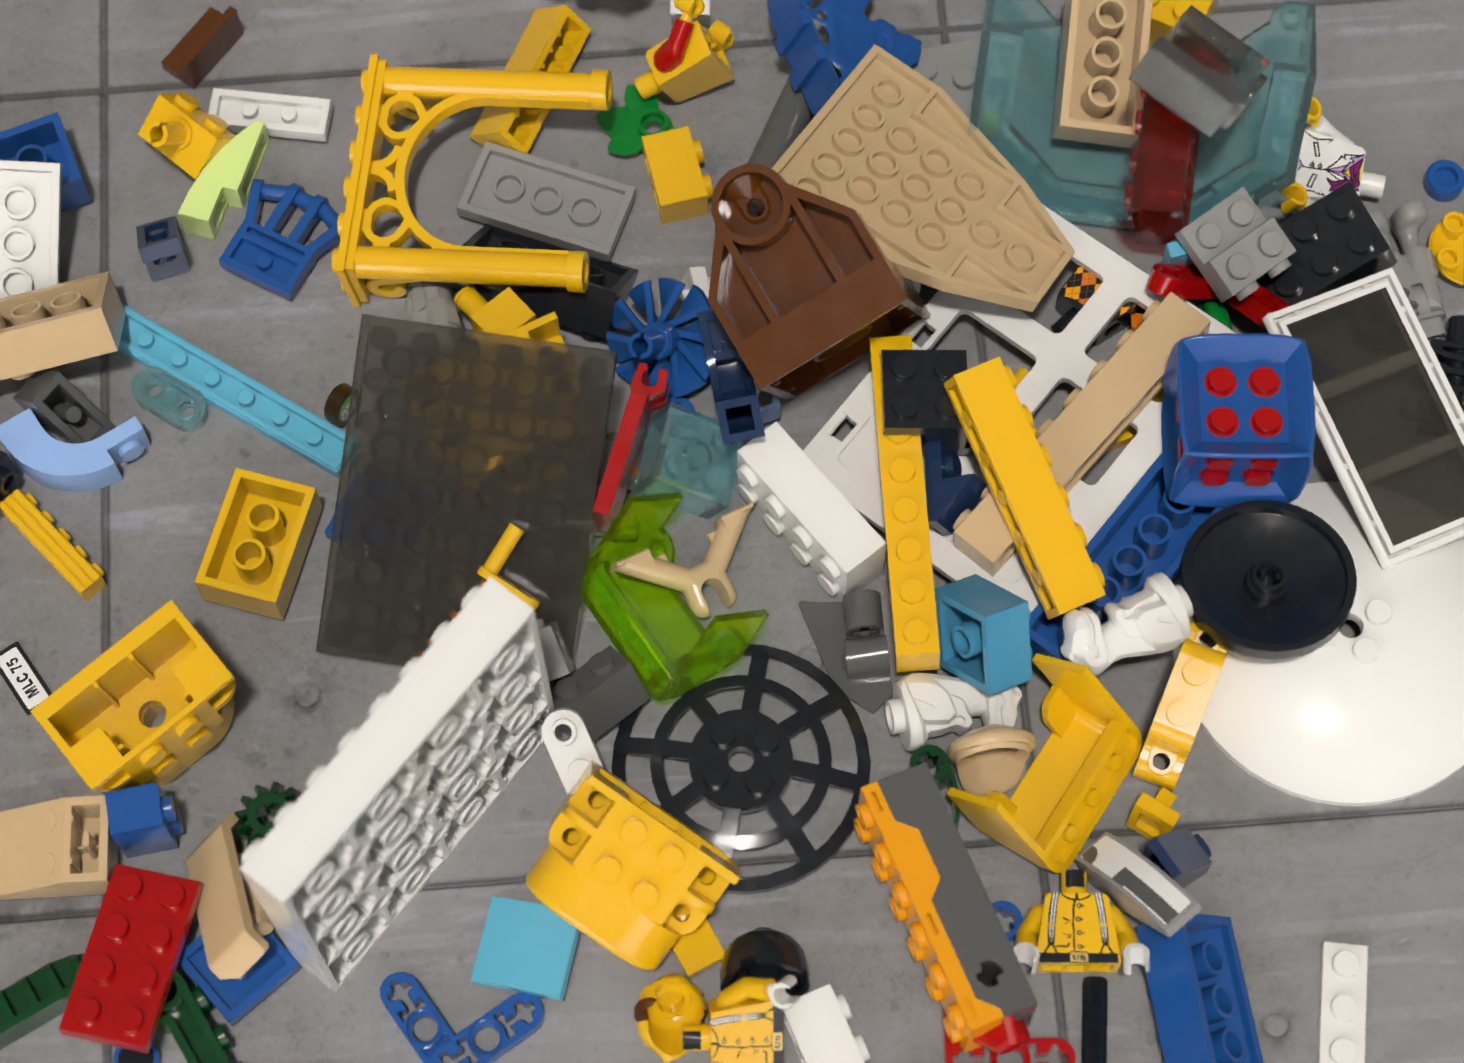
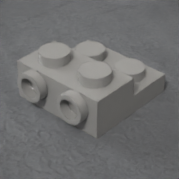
[1174,187,1296,303]

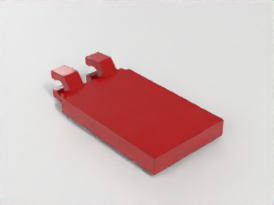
[592,362,670,535]

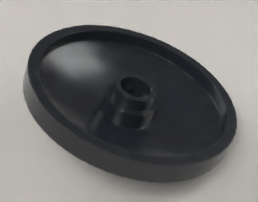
[1180,500,1357,660]

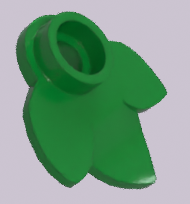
[596,85,673,157]

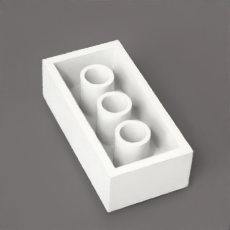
[736,422,886,601]

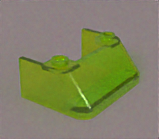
[578,492,770,701]

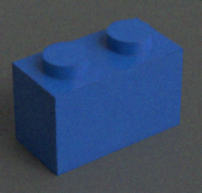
[104,782,184,858]

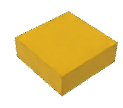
[671,918,725,979]

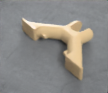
[609,502,754,618]

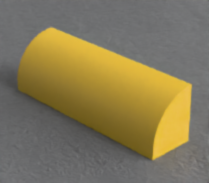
[469,5,591,153]

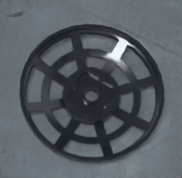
[611,643,871,895]

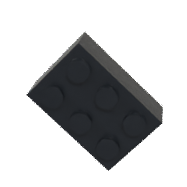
[1260,181,1398,305]

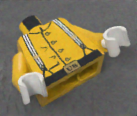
[1013,869,1150,975]
[682,975,800,1063]

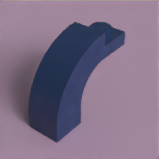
[697,309,765,444]

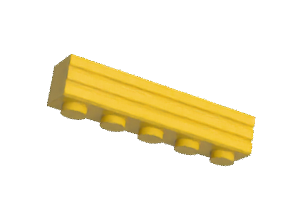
[0,489,106,602]

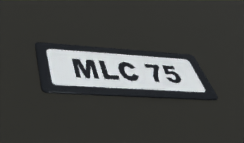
[0,642,52,715]

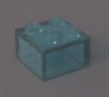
[633,402,743,519]

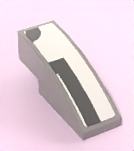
[1074,831,1202,938]

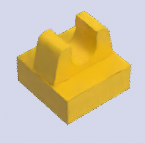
[1125,787,1181,840]

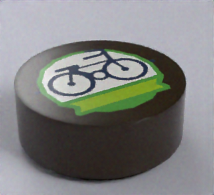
[324,383,361,426]

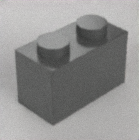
[550,645,650,741]

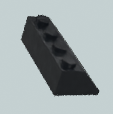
[453,224,638,339]

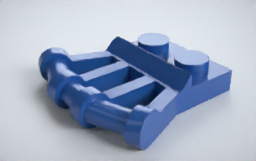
[219,179,340,300]

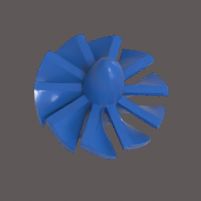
[606,277,712,398]

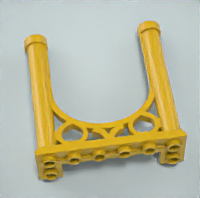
[331,54,613,308]

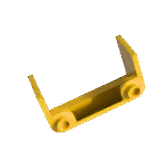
[946,653,1142,873]

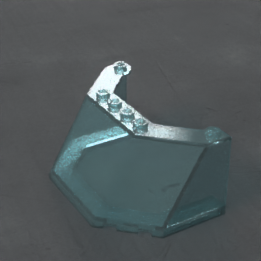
[967,0,1317,238]

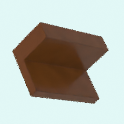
[161,6,244,90]

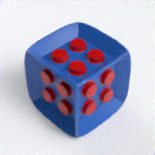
[1161,333,1316,507]

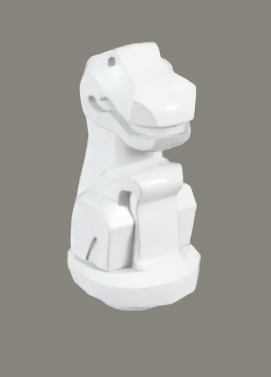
[1060,572,1194,676]
[885,673,1022,751]

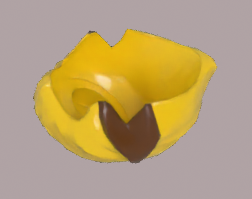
[634,973,708,1063]

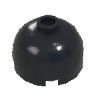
[720,927,810,996]

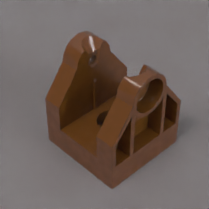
[708,164,931,401]

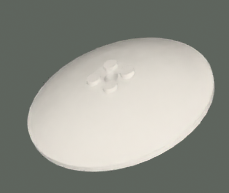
[1172,482,1464,806]

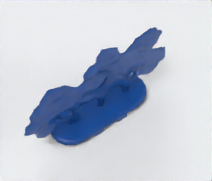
[767,0,922,116]

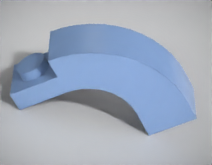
[0,408,151,492]

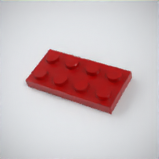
[58,864,203,1054]

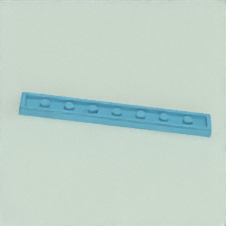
[118,304,362,479]

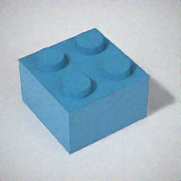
[934,574,1033,696]

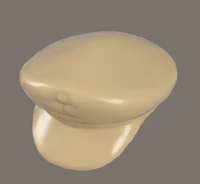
[946,724,1036,797]

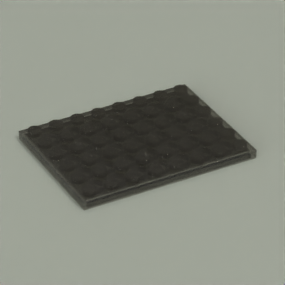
[316,313,618,689]

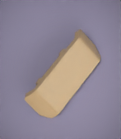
[186,812,274,980]

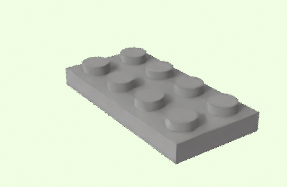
[457,141,636,262]

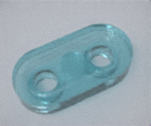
[131,367,209,431]

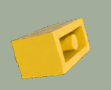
[642,126,713,225]

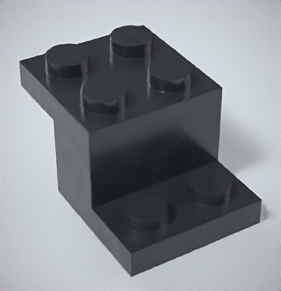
[880,350,975,455]

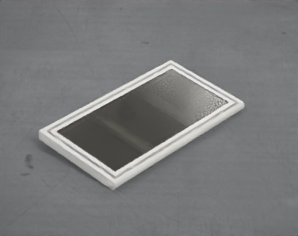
[1262,267,1464,570]

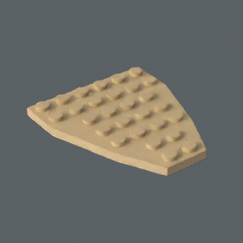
[752,44,1075,312]

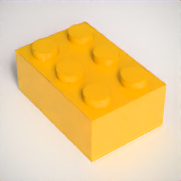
[194,468,323,620]

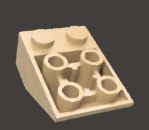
[0,795,118,900]

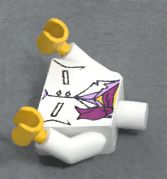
[1280,96,1386,215]

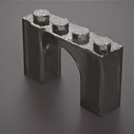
[1129,5,1271,138]

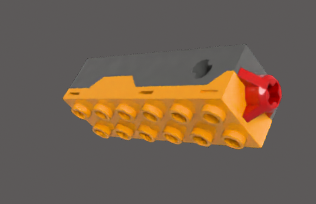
[853,762,1038,1055]

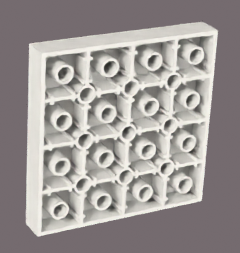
[239,577,558,993]

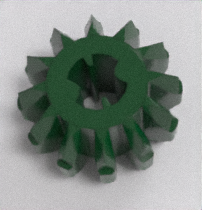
[235,781,298,847]

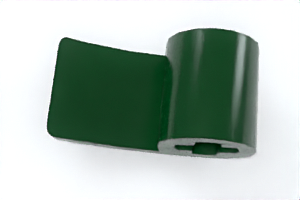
[909,744,960,830]

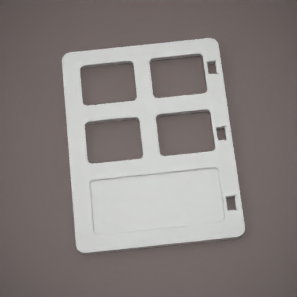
[803,204,1237,614]

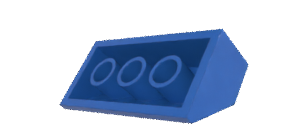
[1136,914,1264,1063]

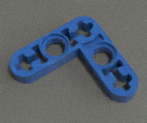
[380,972,544,1063]

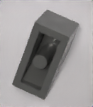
[13,369,116,444]

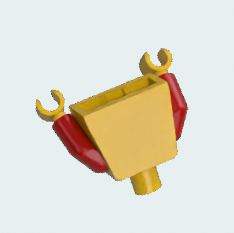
[634,0,735,102]

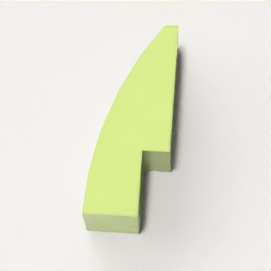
[178,120,271,240]

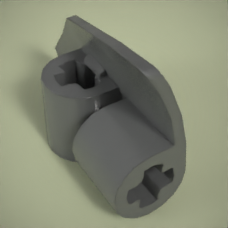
[799,589,893,714]

